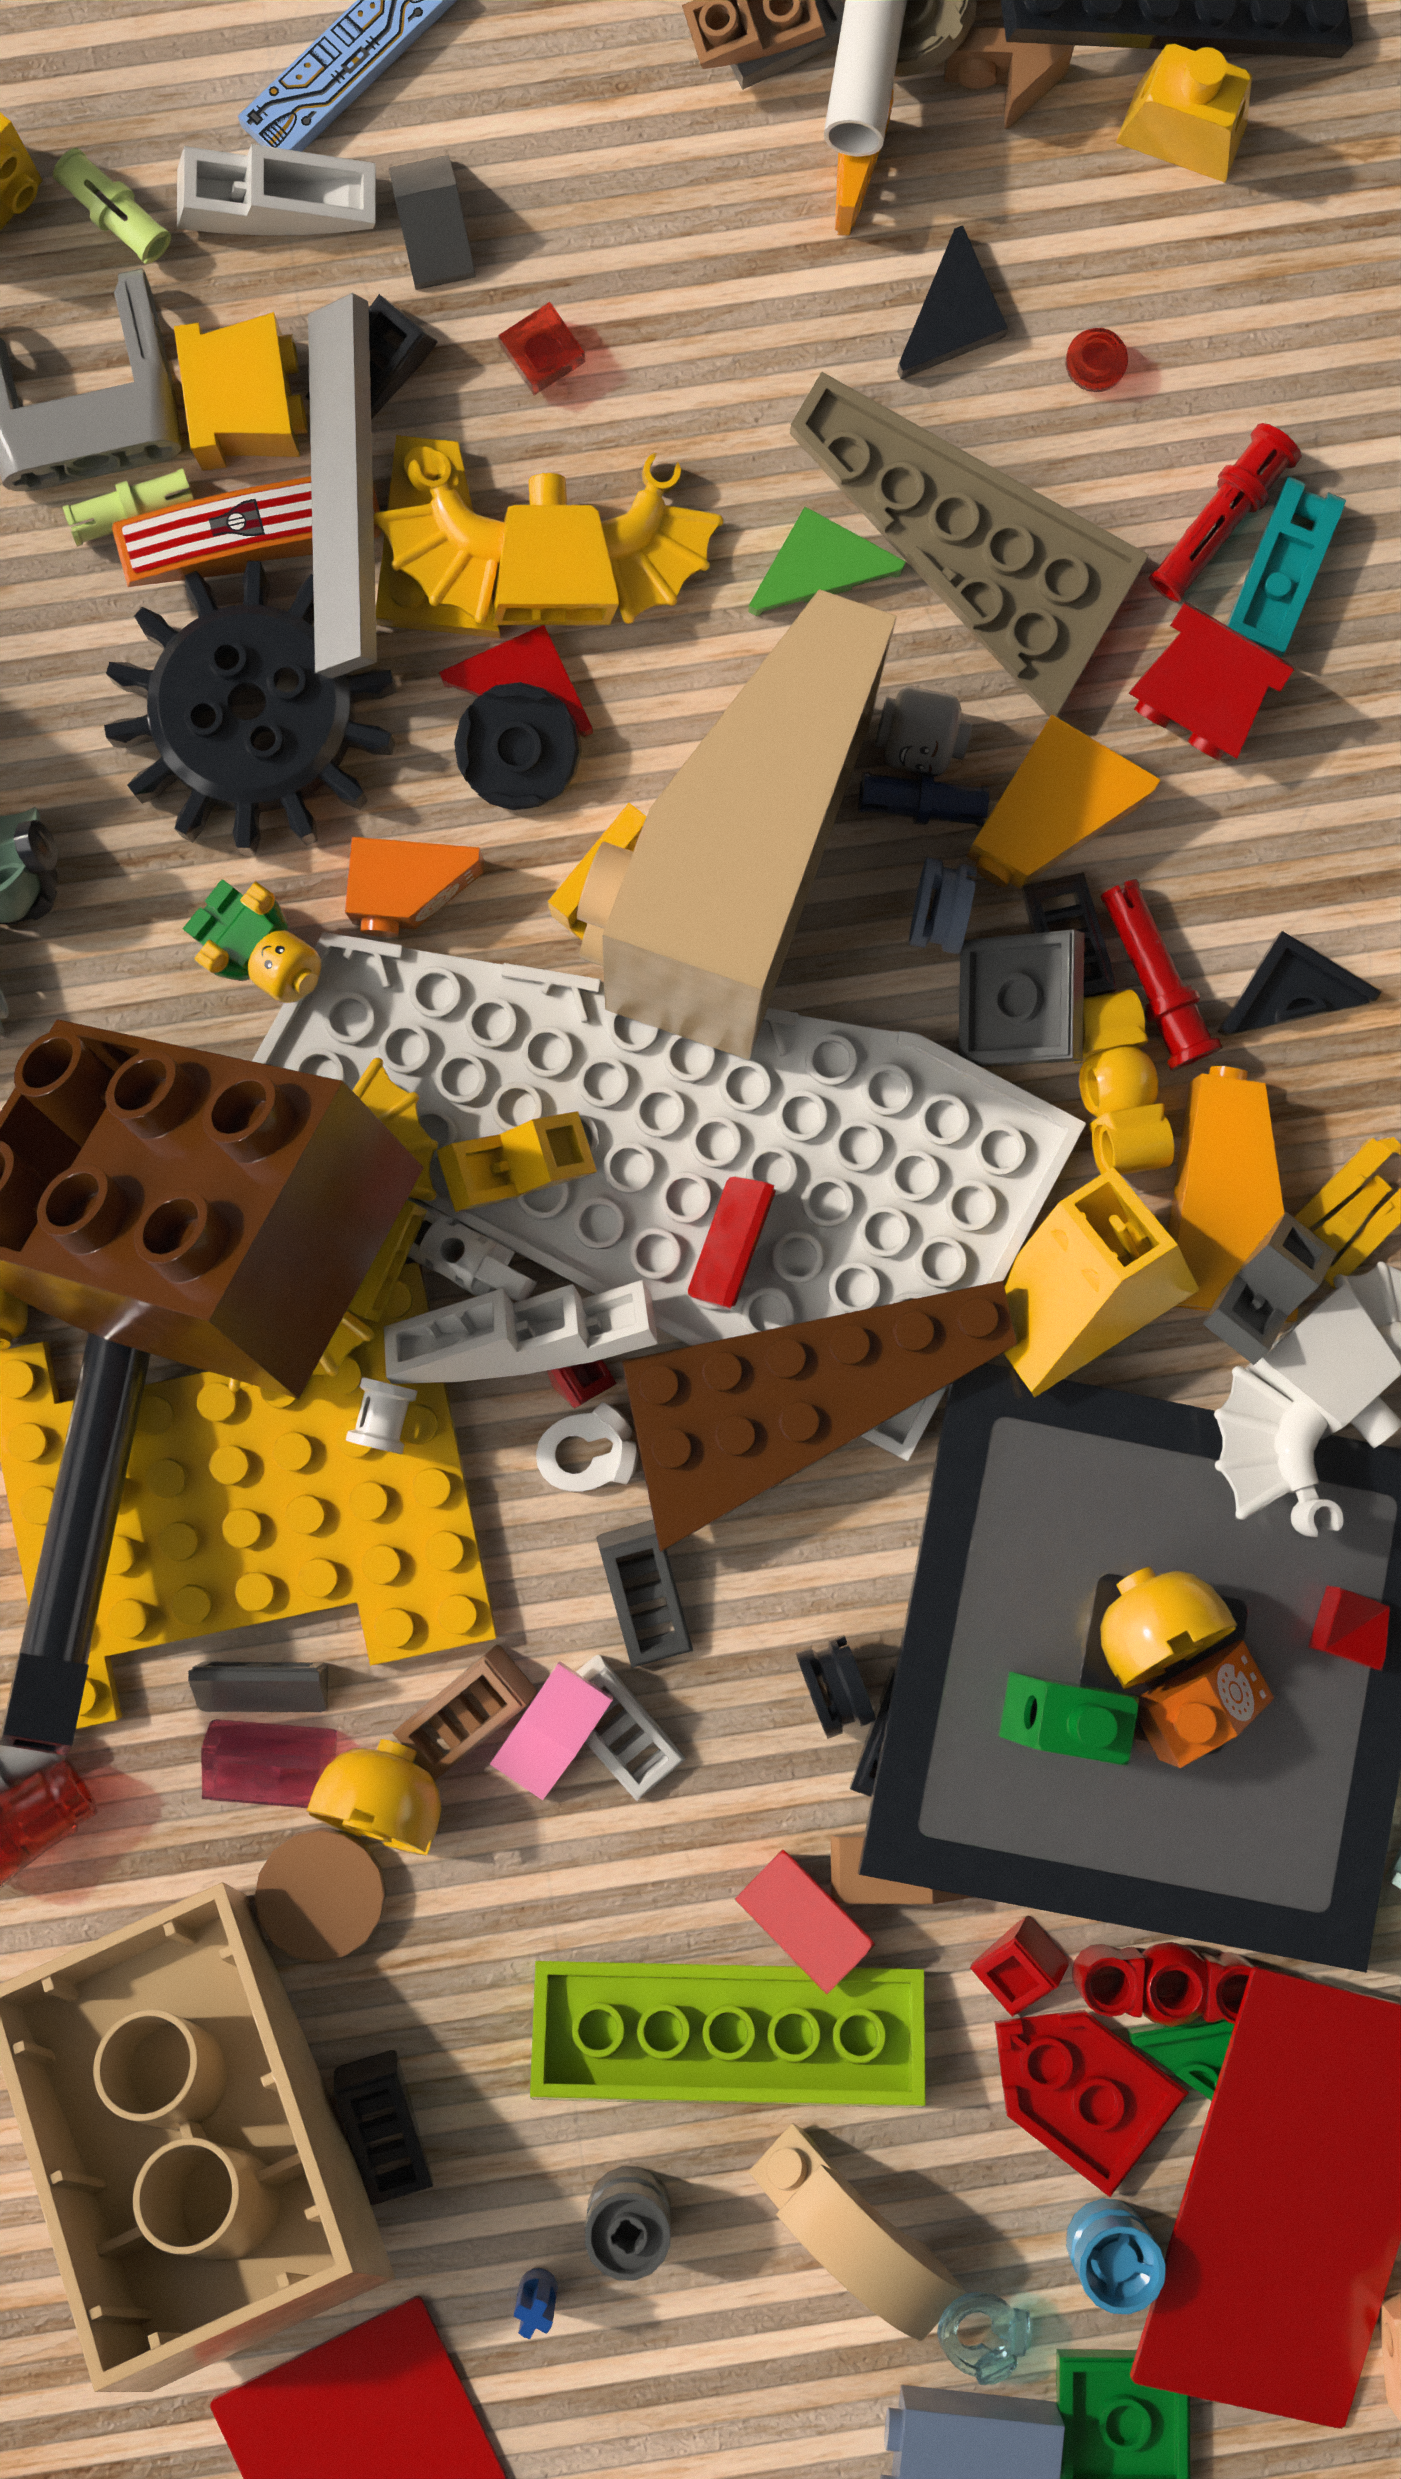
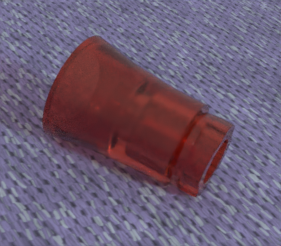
[0,1760,98,1889]

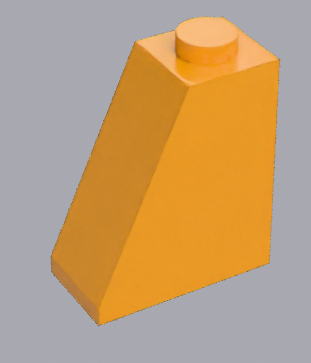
[966,714,1161,889]

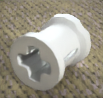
[346,1377,417,1454]

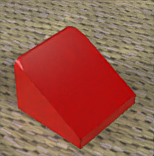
[970,1916,1069,2017]

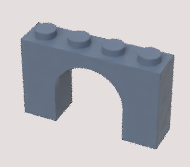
[880,2385,1065,2479]

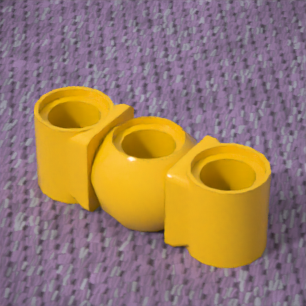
[1074,989,1174,1176]

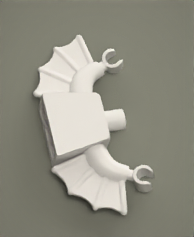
[1214,1262,1401,1537]

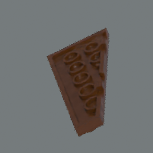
[622,1280,1017,1552]

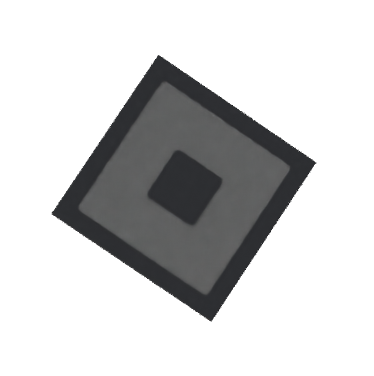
[857,1363,1401,1973]

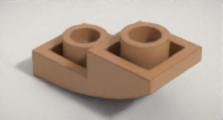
[682,0,826,69]

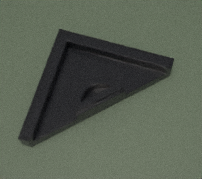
[897,225,1008,380]
[1217,931,1381,1037]

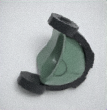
[0,807,58,925]

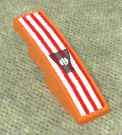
[112,476,382,587]

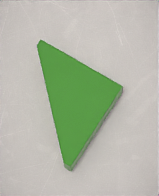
[748,507,906,616]

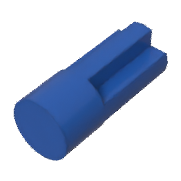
[514,2268,558,2339]

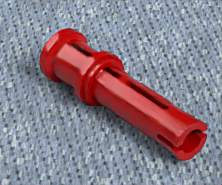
[1148,423,1302,602]
[1100,879,1223,1071]

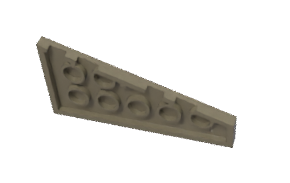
[790,372,1149,718]

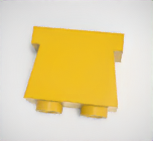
[174,312,308,471]

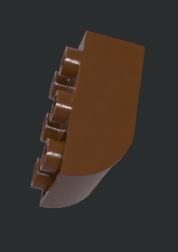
[0,1019,424,1399]

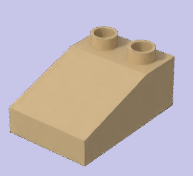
[577,589,897,1060]
[0,1882,396,2392]

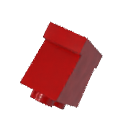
[1128,601,1294,761]

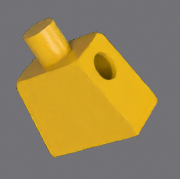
[1116,44,1252,183]

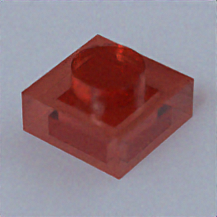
[498,302,586,395]

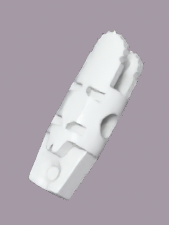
[407,1198,537,1301]

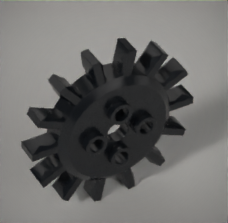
[104,561,397,856]

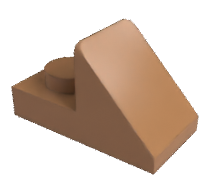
[944,27,1075,129]

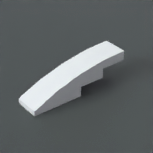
[384,1280,658,1384]

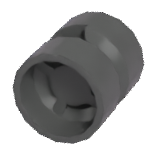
[585,2166,671,2281]

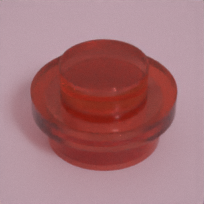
[1065,328,1128,392]

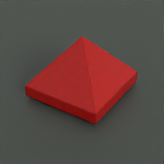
[547,1359,617,1409]

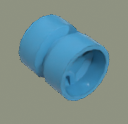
[1066,2198,1166,2315]

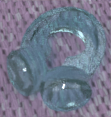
[937,2292,1033,2385]

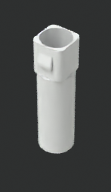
[824,0,907,157]

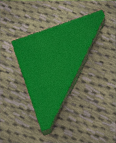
[1127,2016,1235,2101]

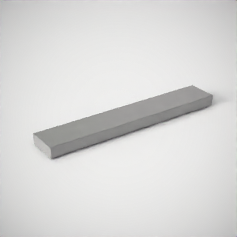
[308,293,377,678]

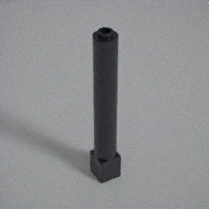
[0,1332,151,1756]

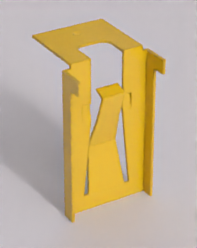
[1293,1137,1401,1289]

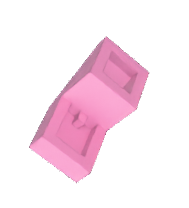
[490,1661,613,1800]

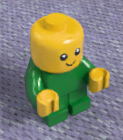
[183,879,321,1003]

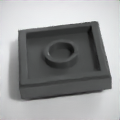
[959,930,1084,1067]

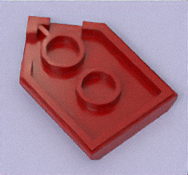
[994,2010,1189,2197]

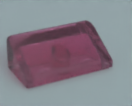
[201,1719,337,1808]

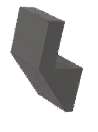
[1203,1212,1337,1365]

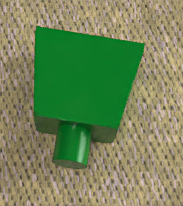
[999,1671,1139,1766]

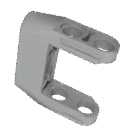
[0,268,181,492]

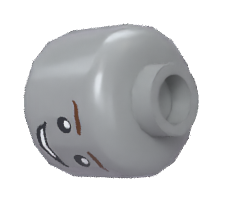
[875,686,972,776]

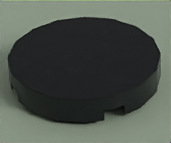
[454,682,582,810]

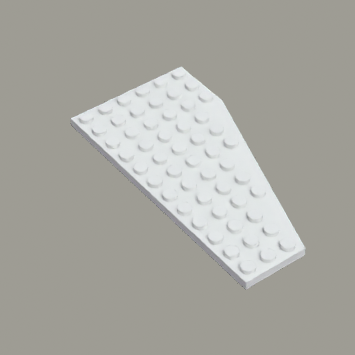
[252,932,1086,1461]

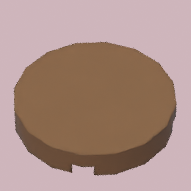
[254,1827,386,1962]

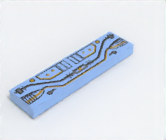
[238,0,457,152]

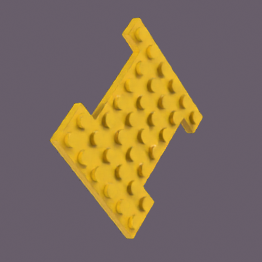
[0,1262,498,1729]

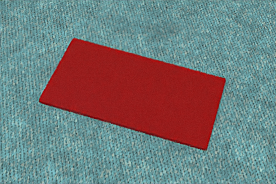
[1130,1966,1401,2429]
[210,2296,508,2479]

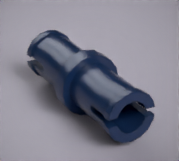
[858,772,989,827]

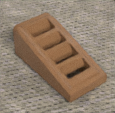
[392,1645,537,1781]

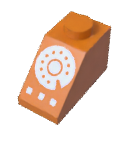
[345,837,484,937]
[1137,1640,1274,1768]

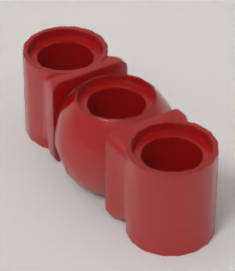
[1072,1942,1254,2027]

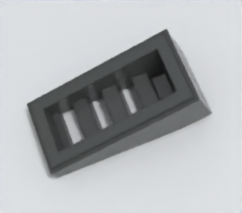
[596,1520,693,1668]

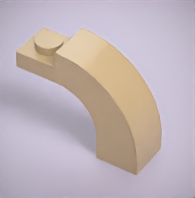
[748,2123,966,2341]

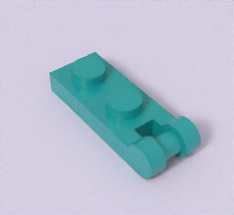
[1226,476,1346,658]

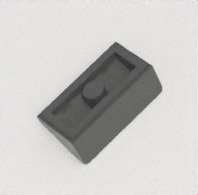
[188,1662,328,1712]

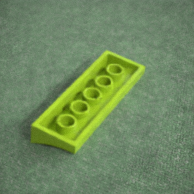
[530,1961,925,2108]

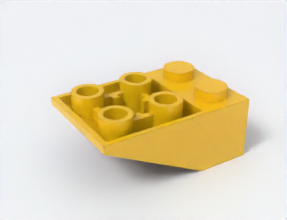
[1003,1167,1199,1397]

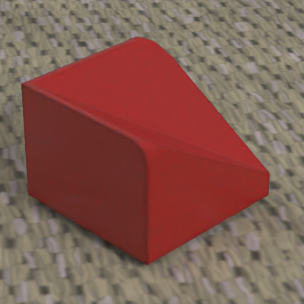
[1308,1586,1390,1671]

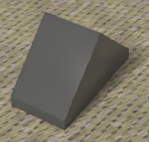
[389,155,476,290]

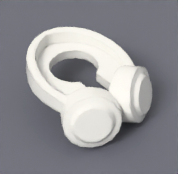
[536,1402,638,1492]

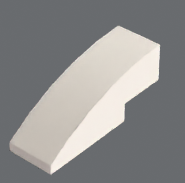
[177,144,376,235]

